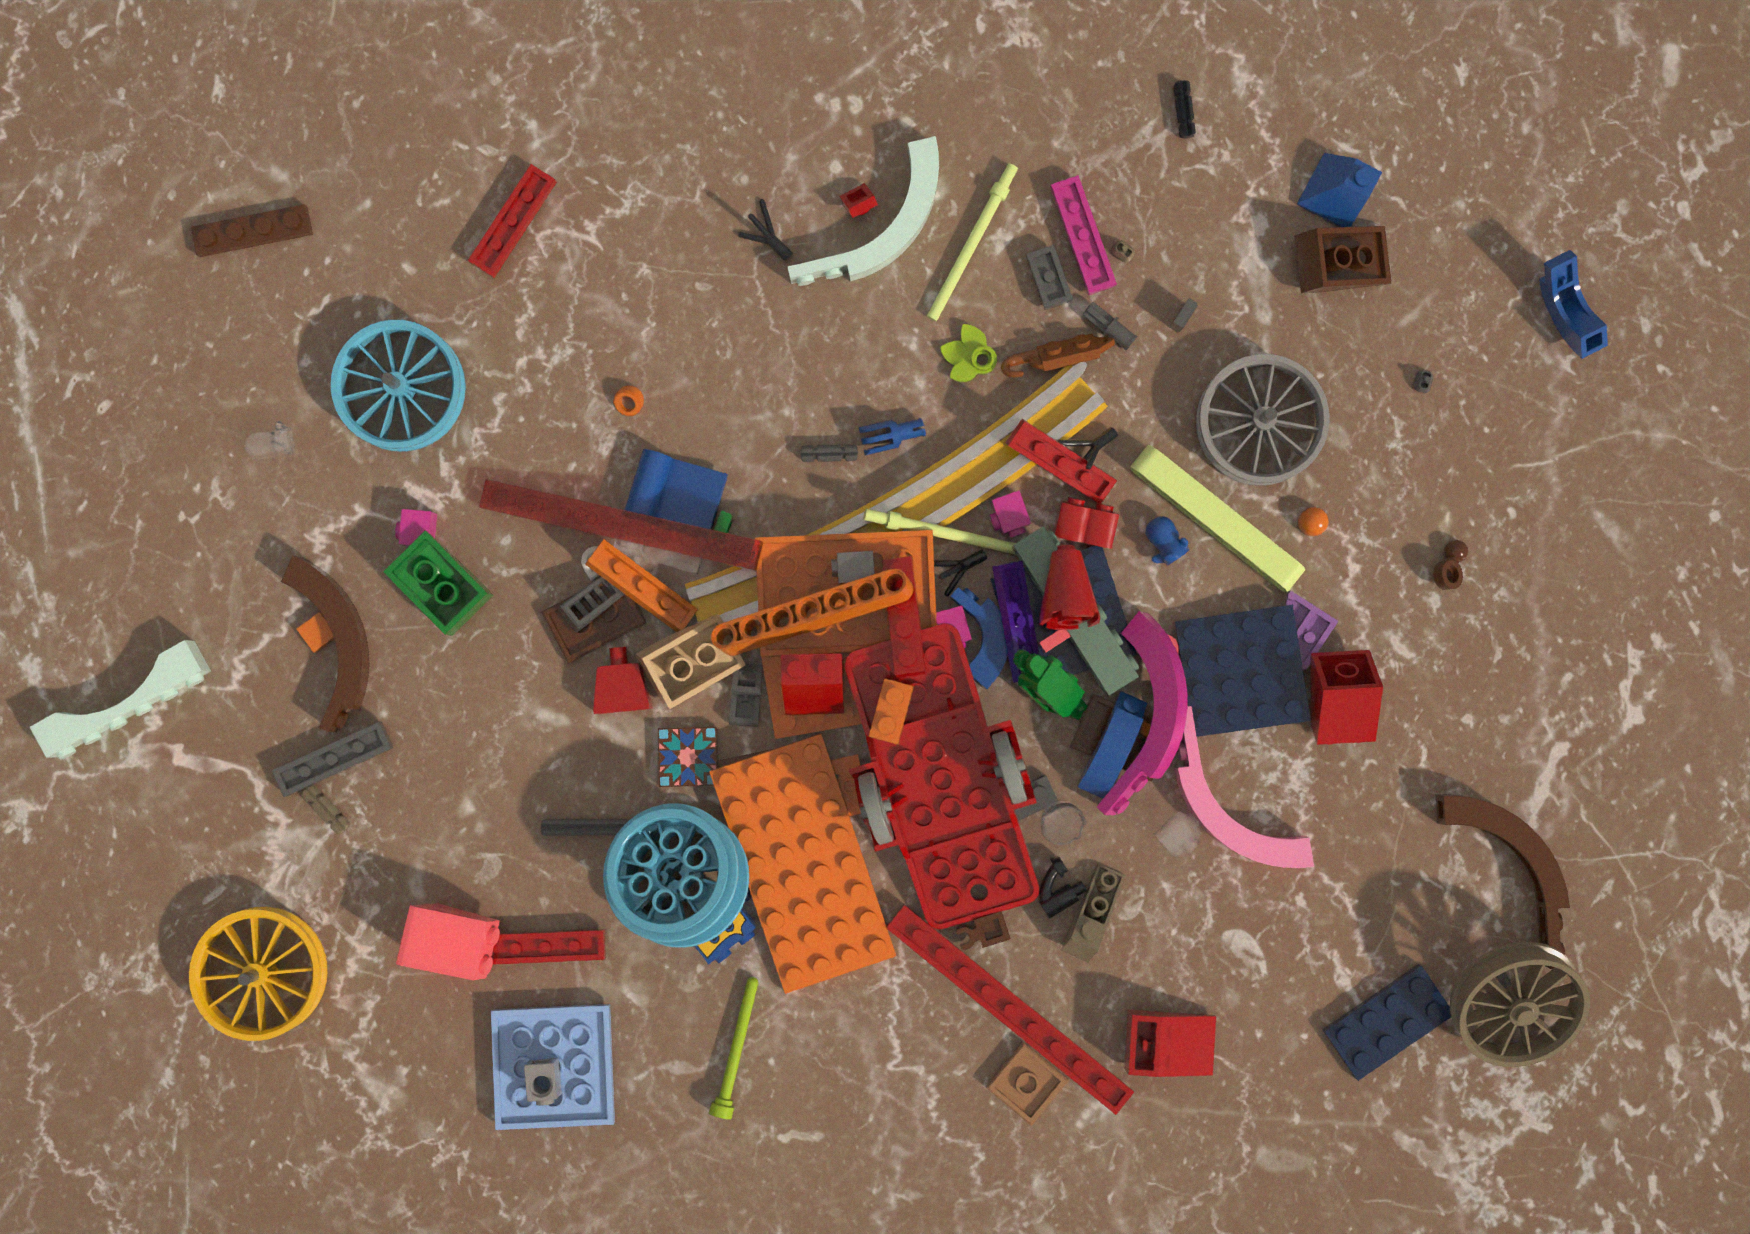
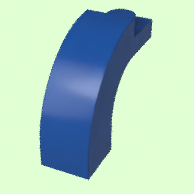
[1539,250,1608,359]
[950,587,1008,689]
[1078,691,1148,799]

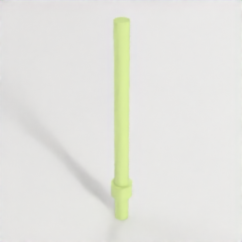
[927,163,1018,322]
[863,508,1016,555]

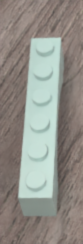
[30,640,211,760]

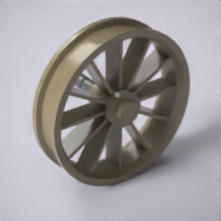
[1450,942,1590,1067]

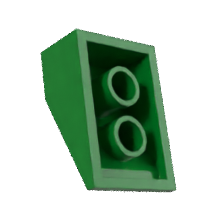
[383,530,493,636]

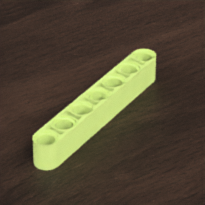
[1129,445,1306,593]

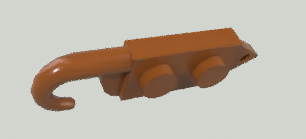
[1001,333,1115,378]

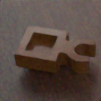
[955,911,1011,950]

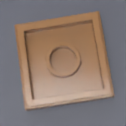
[986,1041,1069,1126]

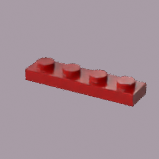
[468,164,557,278]
[1006,418,1117,503]
[882,556,926,678]
[491,929,606,965]

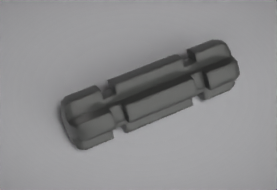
[801,445,858,462]

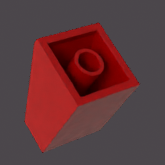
[1311,650,1383,745]
[781,653,844,715]

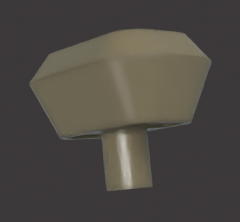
[1111,240,1135,263]

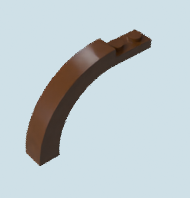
[1436,794,1570,969]

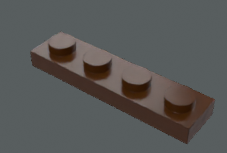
[191,204,313,257]

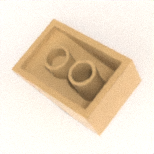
[635,614,746,709]

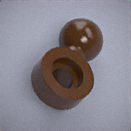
[1433,540,1468,590]

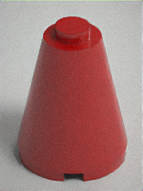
[1040,545,1100,630]

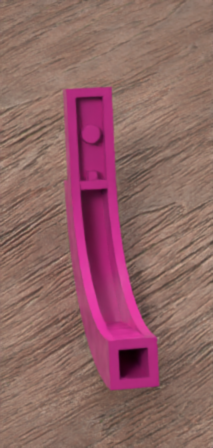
[1097,611,1188,815]

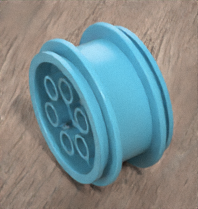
[603,803,749,948]

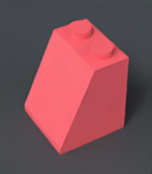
[396,903,500,980]

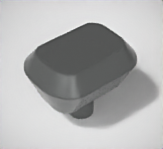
[1414,369,1434,393]

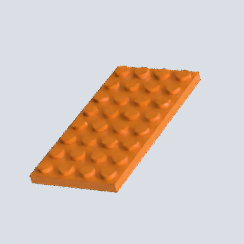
[709,733,896,994]

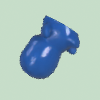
[1145,516,1190,566]

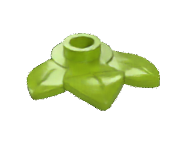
[940,324,997,382]

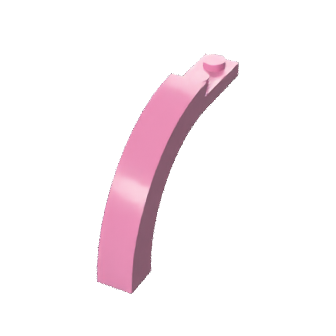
[1174,706,1314,868]

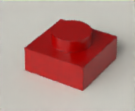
[839,183,878,218]

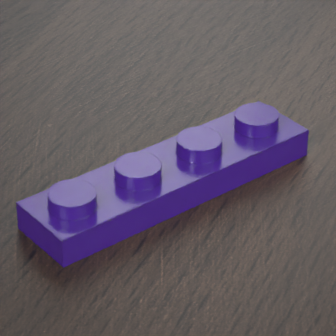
[992,561,1039,683]

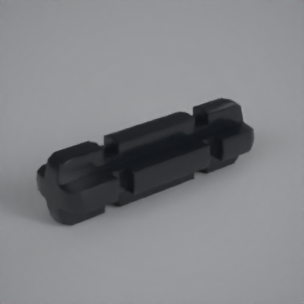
[1173,80,1196,139]

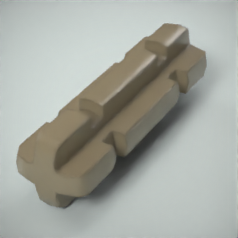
[301,785,350,835]

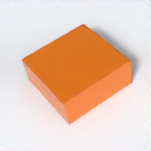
[296,612,334,653]

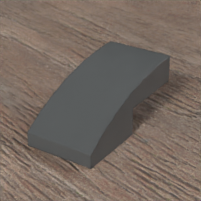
[729,664,763,727]

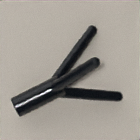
[738,199,793,261]
[1057,427,1118,470]
[934,549,987,596]

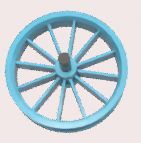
[331,320,466,452]

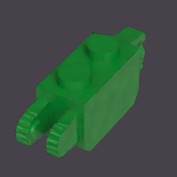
[1013,649,1088,721]

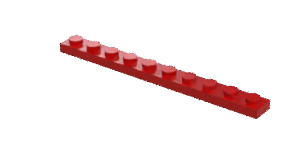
[886,904,1134,1115]

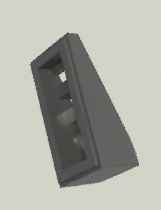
[558,576,624,633]

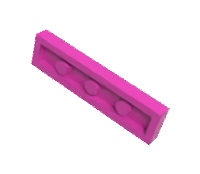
[1050,175,1117,296]

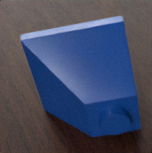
[1296,153,1382,227]

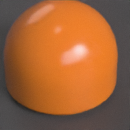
[613,385,644,416]
[1298,507,1329,537]

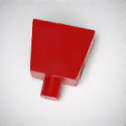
[593,647,653,714]

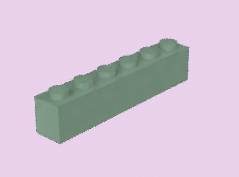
[1012,526,1139,696]

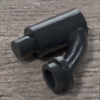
[1039,856,1087,919]

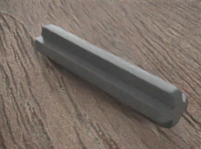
[541,819,628,836]

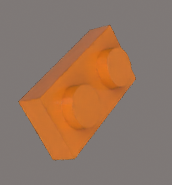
[869,678,914,745]

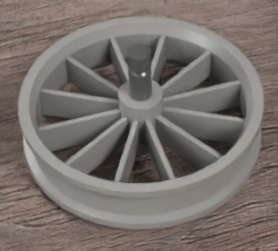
[1196,354,1330,486]

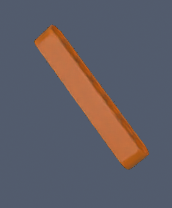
[711,568,913,656]

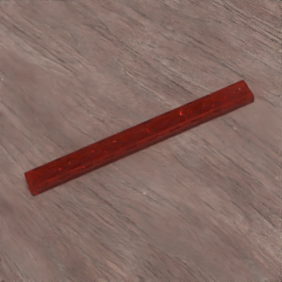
[479,479,763,571]

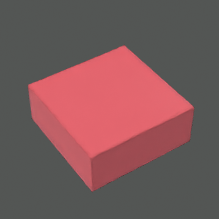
[1037,630,1071,653]

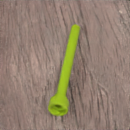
[709,977,758,1119]

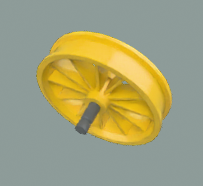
[189,906,328,1041]

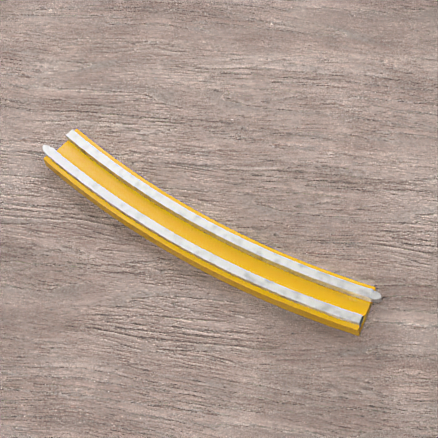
[685,362,1108,623]

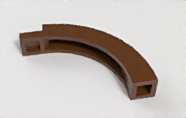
[281,555,370,732]

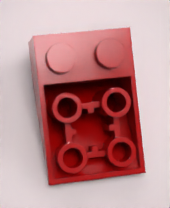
[1124,1009,1216,1077]

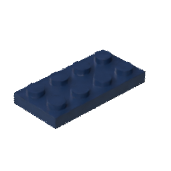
[1322,964,1451,1081]

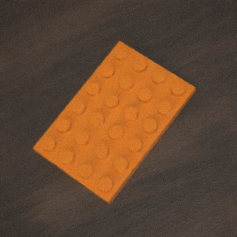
[755,530,937,656]

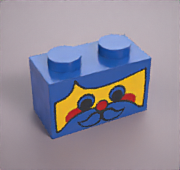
[695,907,757,964]

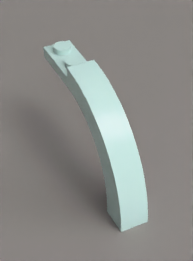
[788,136,939,286]

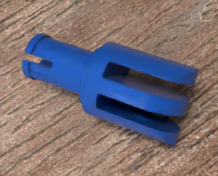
[858,418,926,456]

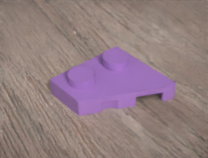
[1286,590,1338,670]

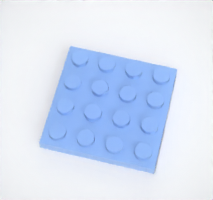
[491,1004,615,1130]

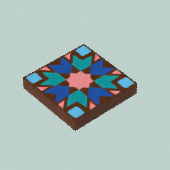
[658,727,718,787]

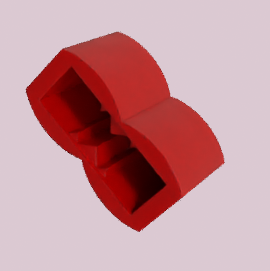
[1054,497,1119,549]

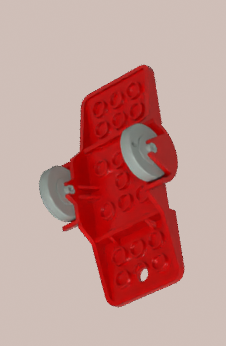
[845,623,1039,929]

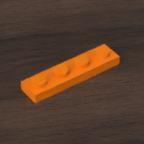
[585,539,698,632]

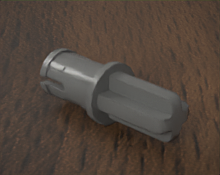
[1083,302,1138,350]

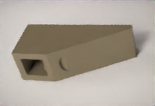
[1061,863,1125,963]

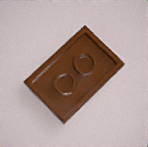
[541,583,647,664]
[1070,694,1153,782]

